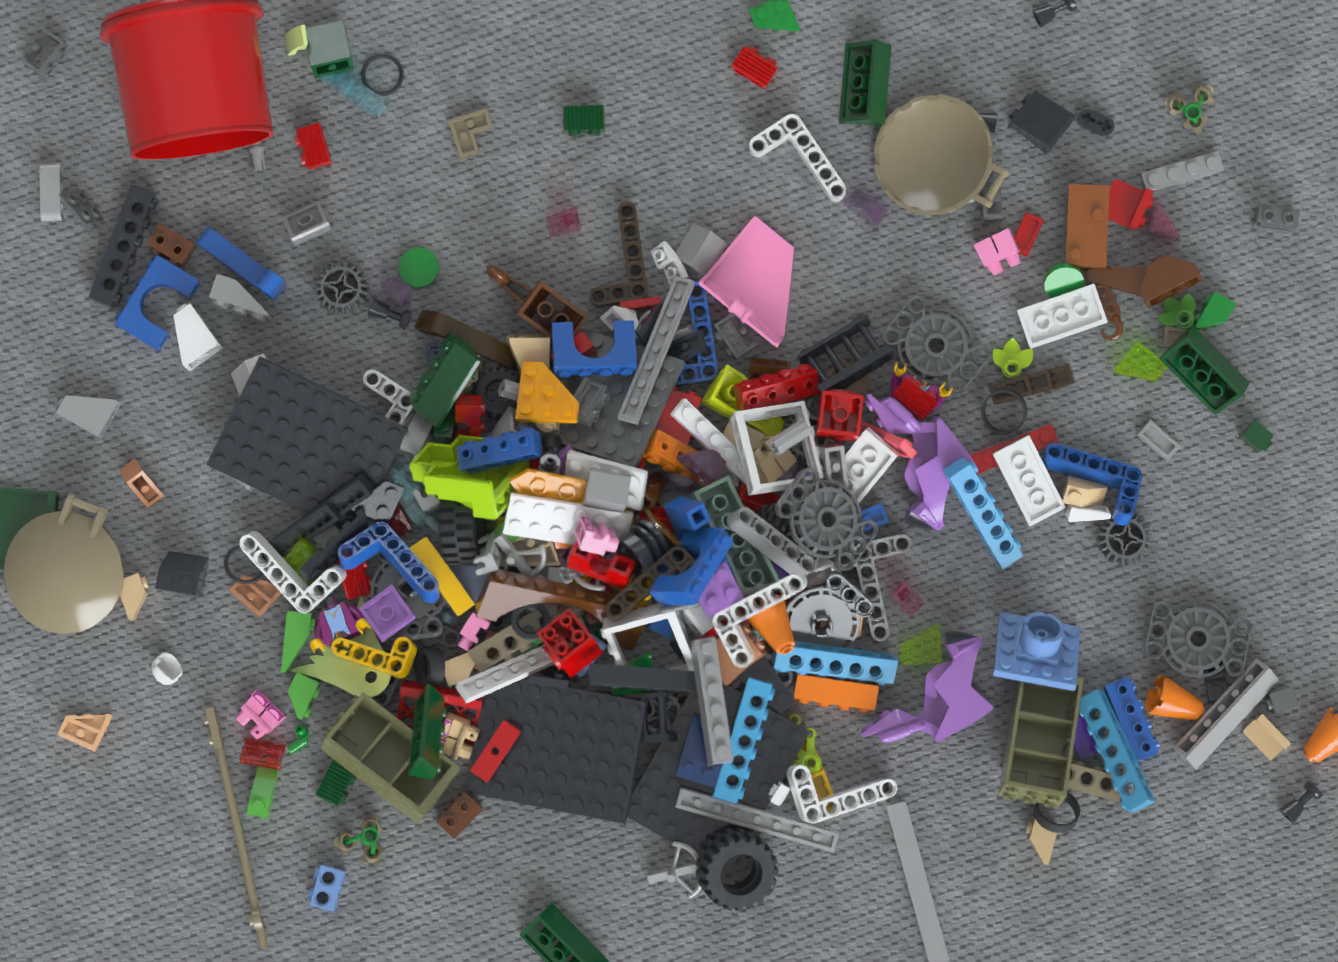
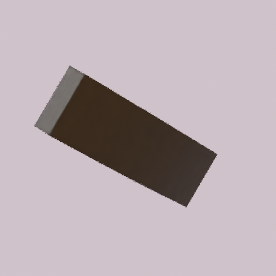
[989,364,1076,405]

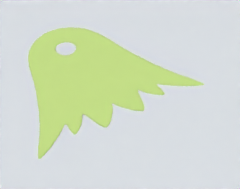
[290,597,391,697]

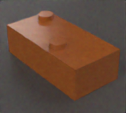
[1065,184,1110,269]

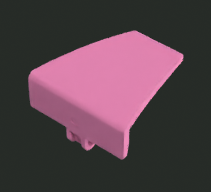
[698,216,794,347]

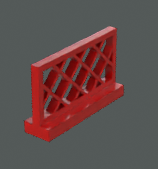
[397,680,483,744]

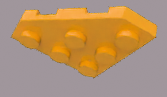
[515,362,580,423]
[510,468,587,504]

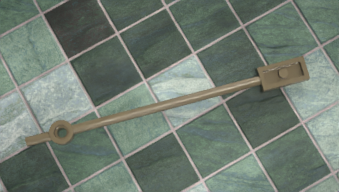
[203,707,268,950]

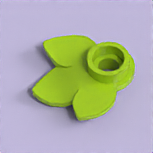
[992,338,1033,379]

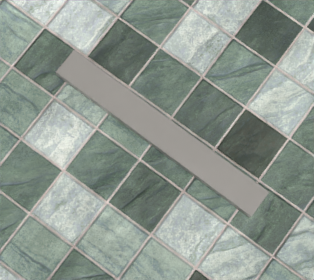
[617,276,695,425]
[675,787,839,853]
[886,801,950,962]

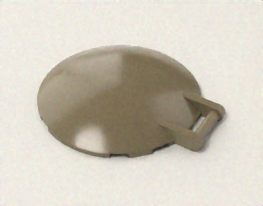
[874,94,1010,215]
[4,493,124,634]

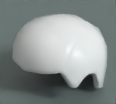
[151,652,183,685]

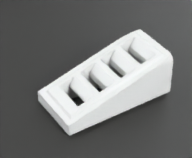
[1065,504,1111,522]

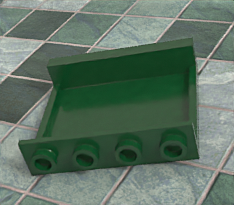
[0,487,60,570]

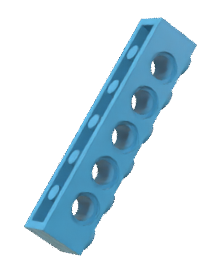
[942,457,1023,569]
[771,641,898,685]
[713,676,775,804]
[1079,689,1156,812]

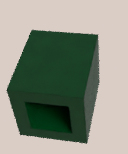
[1239,420,1274,453]

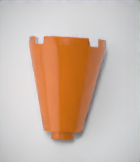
[748,595,795,655]
[1145,675,1205,721]
[1303,707,1338,763]

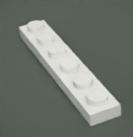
[670,399,746,484]
[456,645,554,703]

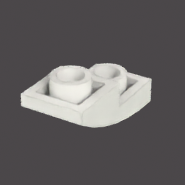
[650,241,688,287]
[768,781,791,806]

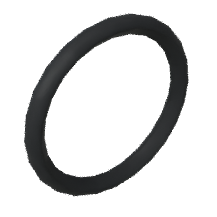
[361,54,404,96]
[224,545,266,584]

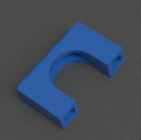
[115,255,201,351]
[552,320,637,378]
[663,496,735,575]
[649,528,733,605]

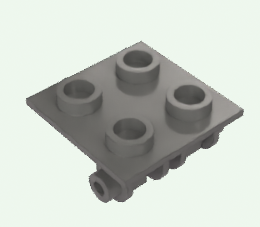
[59,190,104,230]

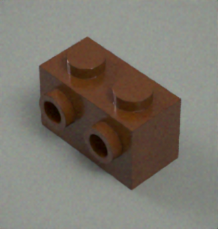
[147,223,197,267]
[437,792,483,839]

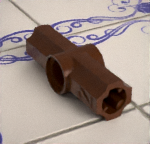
[641,472,666,511]

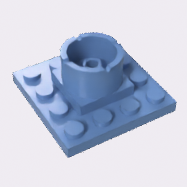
[993,612,1080,691]

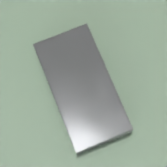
[1137,419,1181,461]

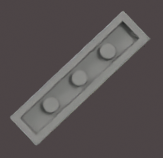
[1140,151,1224,191]

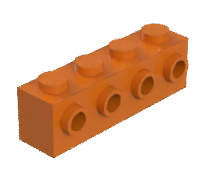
[643,430,721,489]
[793,673,879,713]

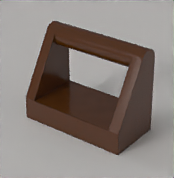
[749,357,792,380]

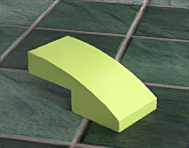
[285,25,308,56]

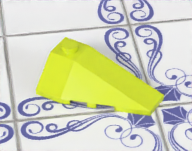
[701,364,784,437]

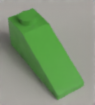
[281,611,316,673]
[247,754,282,818]

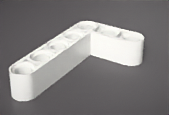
[749,114,846,202]
[363,370,414,425]
[239,531,347,613]
[713,572,807,668]
[787,765,897,823]

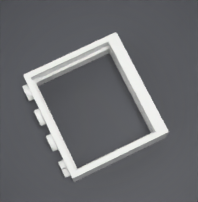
[730,401,824,496]
[601,603,694,671]

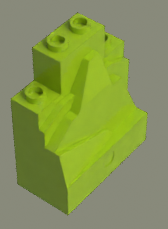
[410,435,530,519]

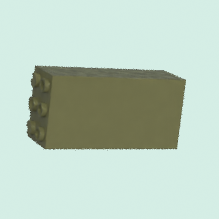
[998,677,1084,808]
[321,692,460,825]

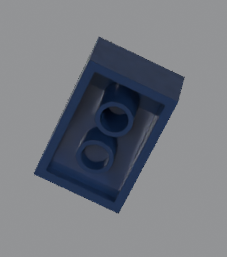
[676,714,733,788]

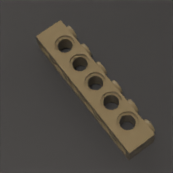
[468,603,584,673]
[1068,760,1124,802]

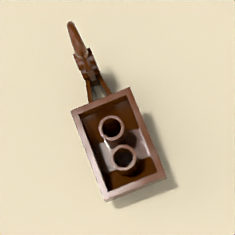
[1086,255,1204,341]
[485,265,590,340]

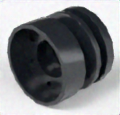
[615,519,669,575]

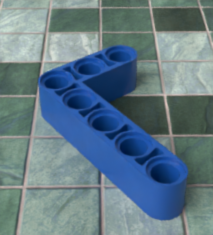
[196,227,287,301]
[675,282,718,387]
[1042,443,1143,526]
[338,522,440,603]

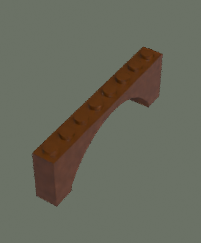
[476,569,648,650]

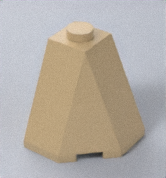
[506,334,550,373]

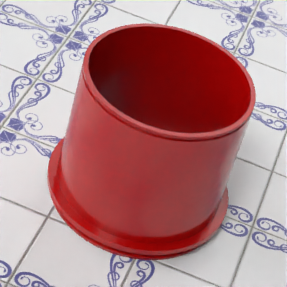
[99,0,274,160]

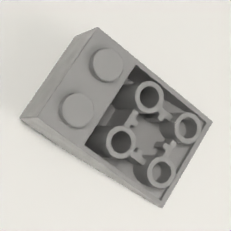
[209,274,272,323]

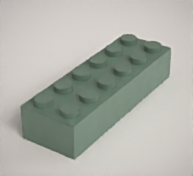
[686,475,780,607]

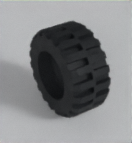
[438,499,486,566]
[696,828,778,911]

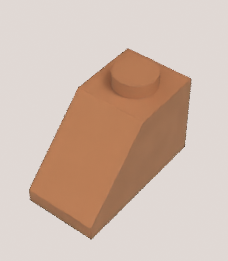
[119,458,164,508]

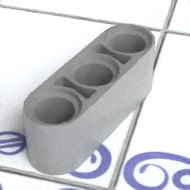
[39,163,64,221]
[400,412,434,455]

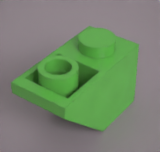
[288,672,322,720]

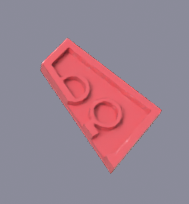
[860,420,917,459]

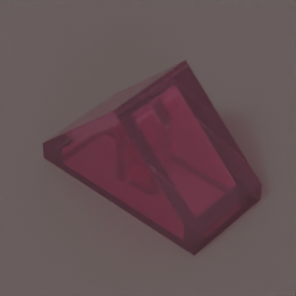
[1146,201,1180,241]
[547,207,581,237]
[888,579,925,617]

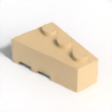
[499,537,561,567]

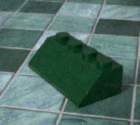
[839,40,892,126]
[1159,326,1250,415]
[409,334,480,428]
[408,684,447,780]
[519,903,610,962]

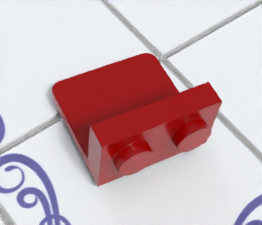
[1108,179,1155,231]

